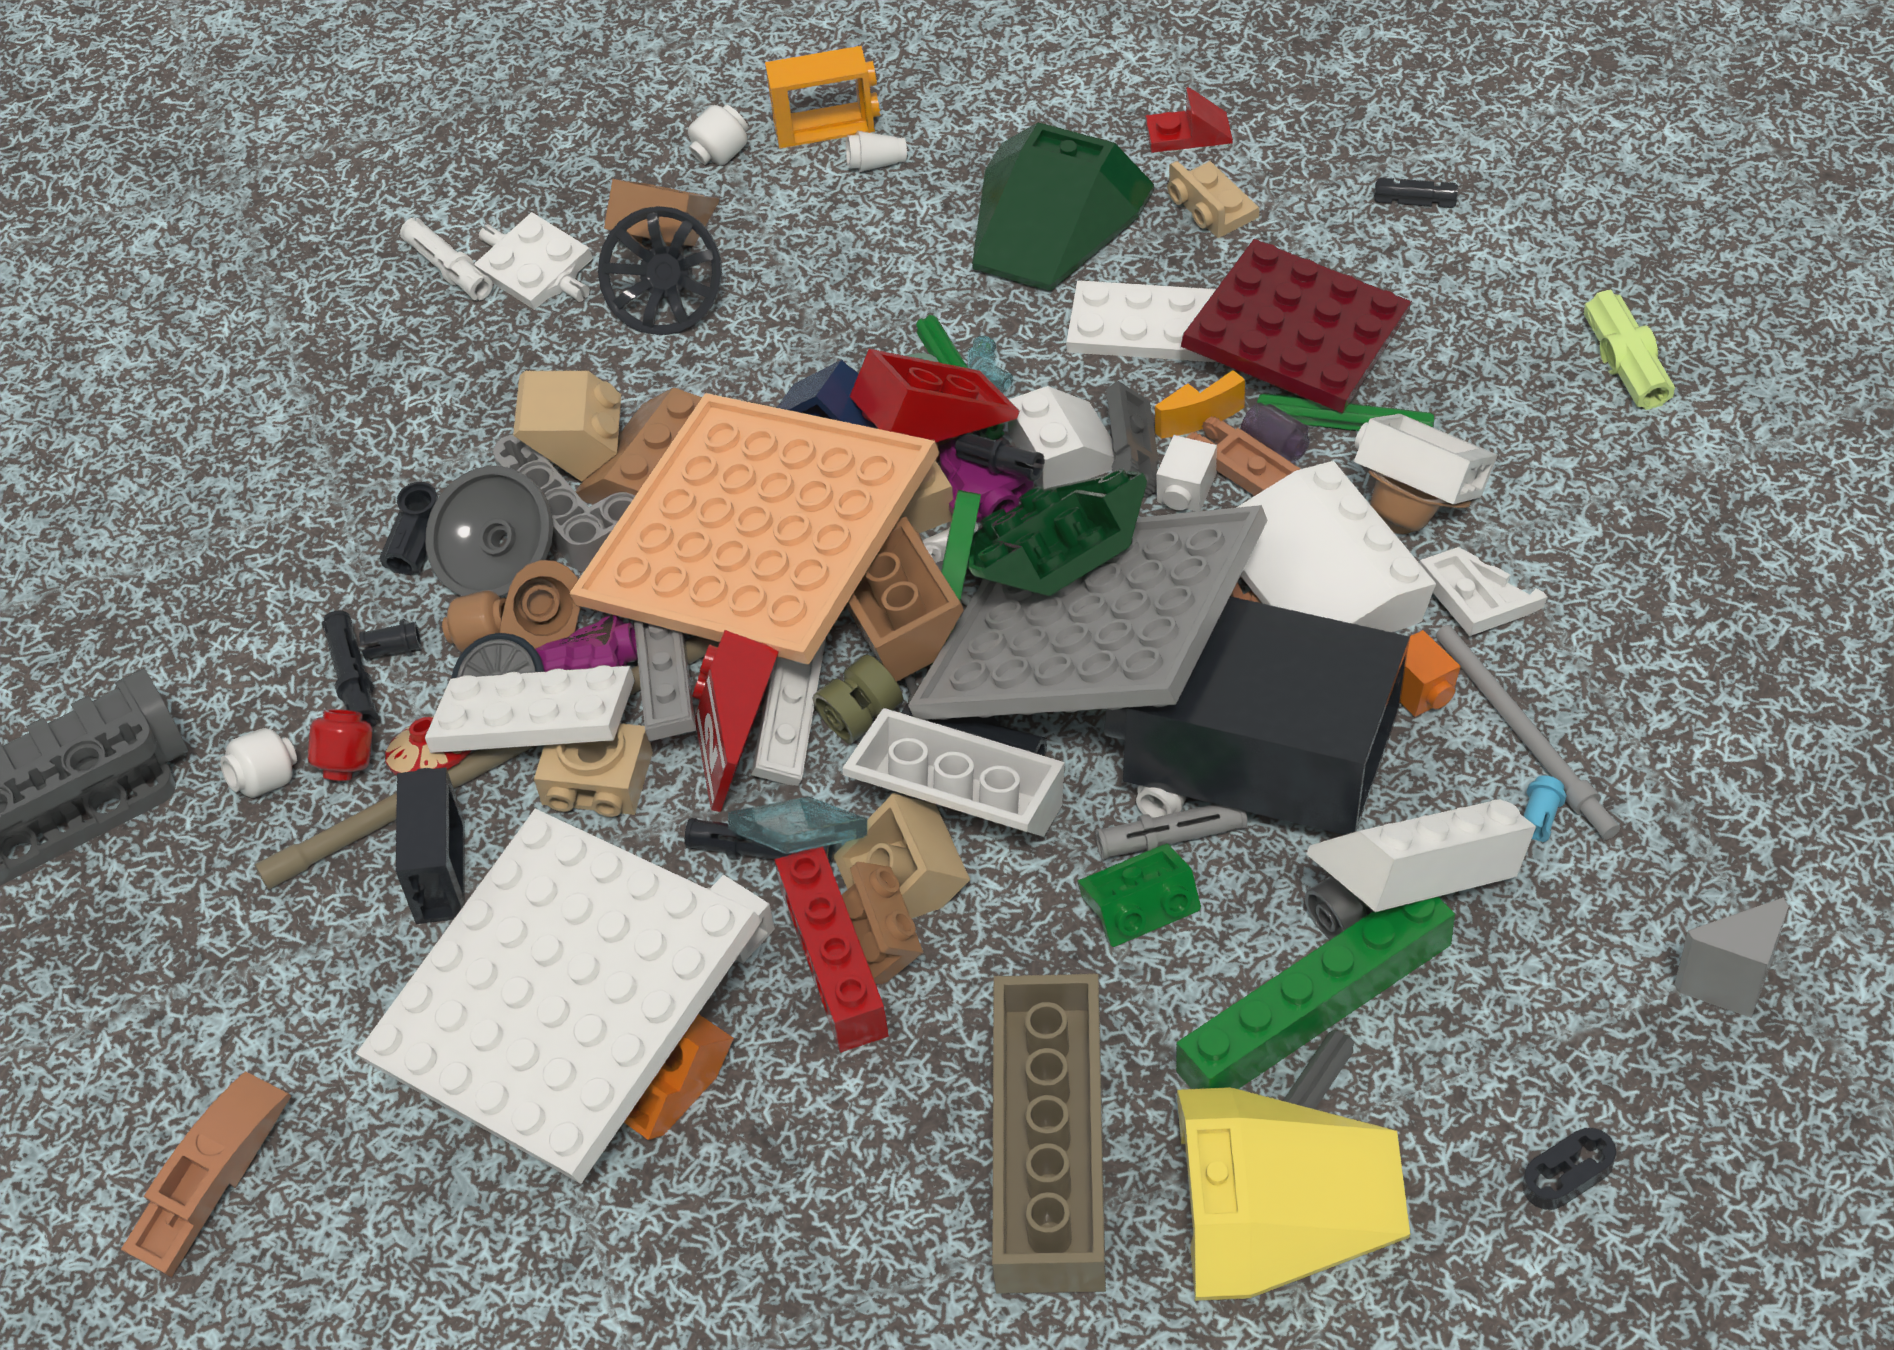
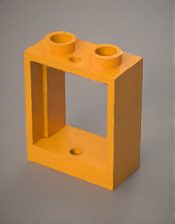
[765,46,880,149]

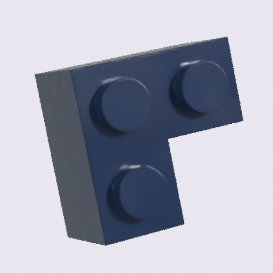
[776,359,878,429]

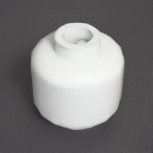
[688,105,748,165]
[220,728,297,798]

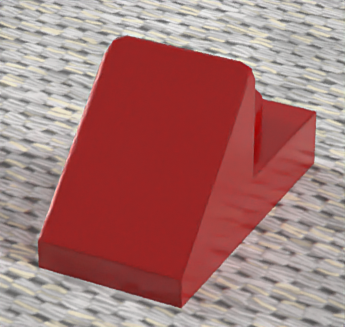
[1145,87,1233,153]

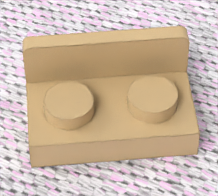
[1167,161,1259,238]

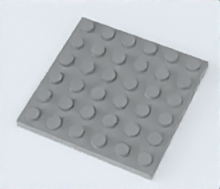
[908,505,1268,720]

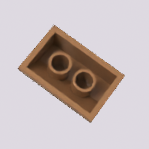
[575,387,702,505]
[845,516,964,682]

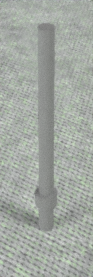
[1436,625,1620,840]

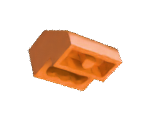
[623,1014,734,1140]

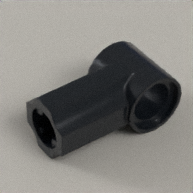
[379,482,438,575]

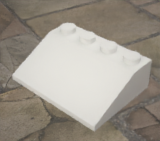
[1236,461,1436,632]

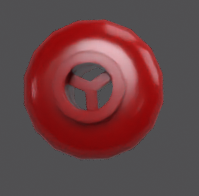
[307,709,373,781]

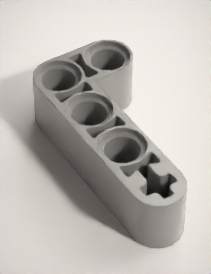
[493,435,635,572]

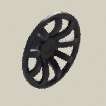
[598,206,722,335]

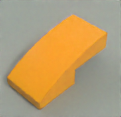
[1155,370,1245,439]

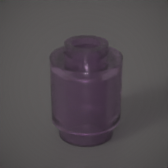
[1241,403,1310,461]

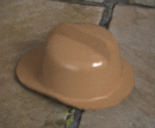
[1368,469,1471,534]
[500,560,581,649]

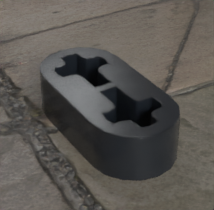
[1522,1128,1616,1210]

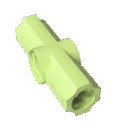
[1584,290,1675,410]

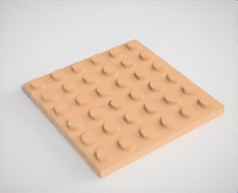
[569,393,939,665]

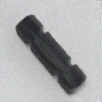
[1374,177,1458,208]

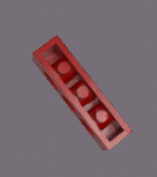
[775,845,889,1053]

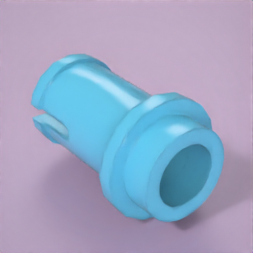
[1524,775,1567,842]

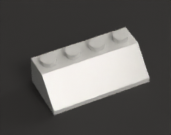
[843,708,1065,837]
[1307,799,1536,912]

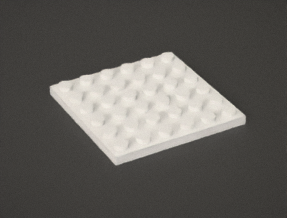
[356,809,762,1184]

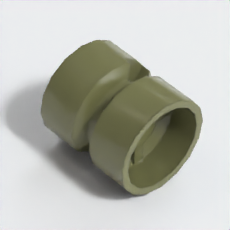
[812,655,904,744]

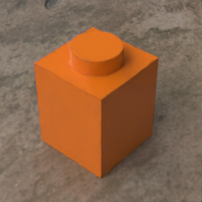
[1401,630,1461,717]

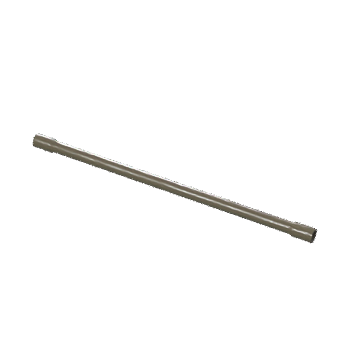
[254,636,720,890]

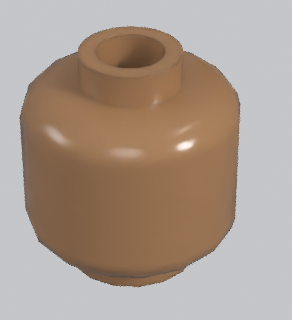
[442,591,506,653]

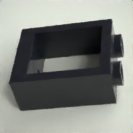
[396,767,465,924]

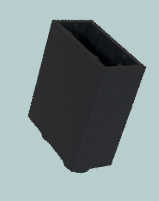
[1104,596,1410,835]

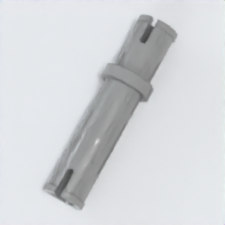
[1095,804,1247,860]

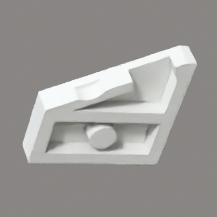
[1419,547,1548,636]

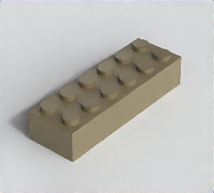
[992,974,1106,1294]

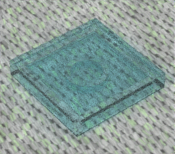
[728,796,867,854]

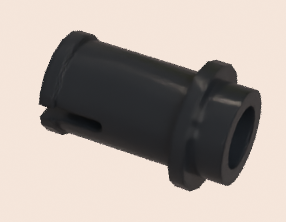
[359,619,422,661]

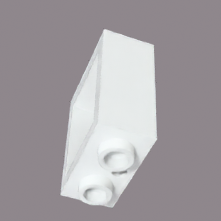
[1354,414,1498,504]

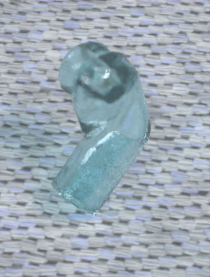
[967,336,1013,393]

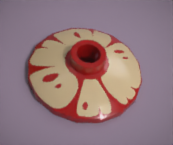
[385,716,472,775]

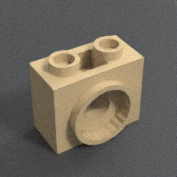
[534,723,653,817]

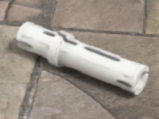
[400,218,493,301]

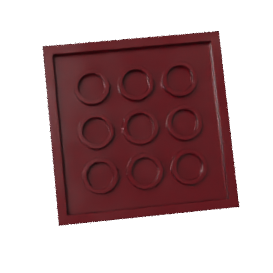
[1181,239,1412,413]

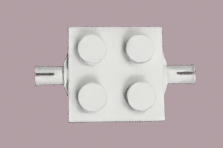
[473,212,593,310]

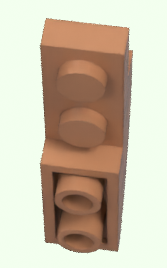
[121,1071,291,1278]

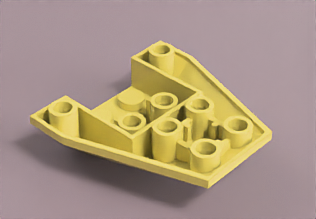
[1177,1087,1410,1301]

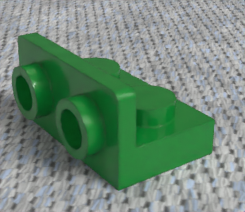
[1077,843,1201,947]

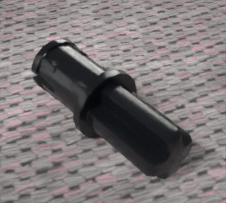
[955,433,1045,481]

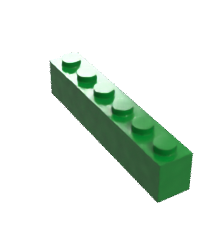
[1176,897,1455,1089]

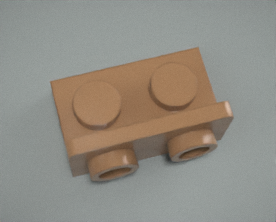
[842,861,923,984]

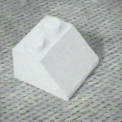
[1008,386,1117,490]

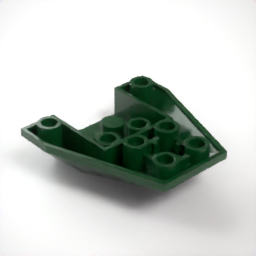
[972,122,1154,291]
[969,468,1147,596]

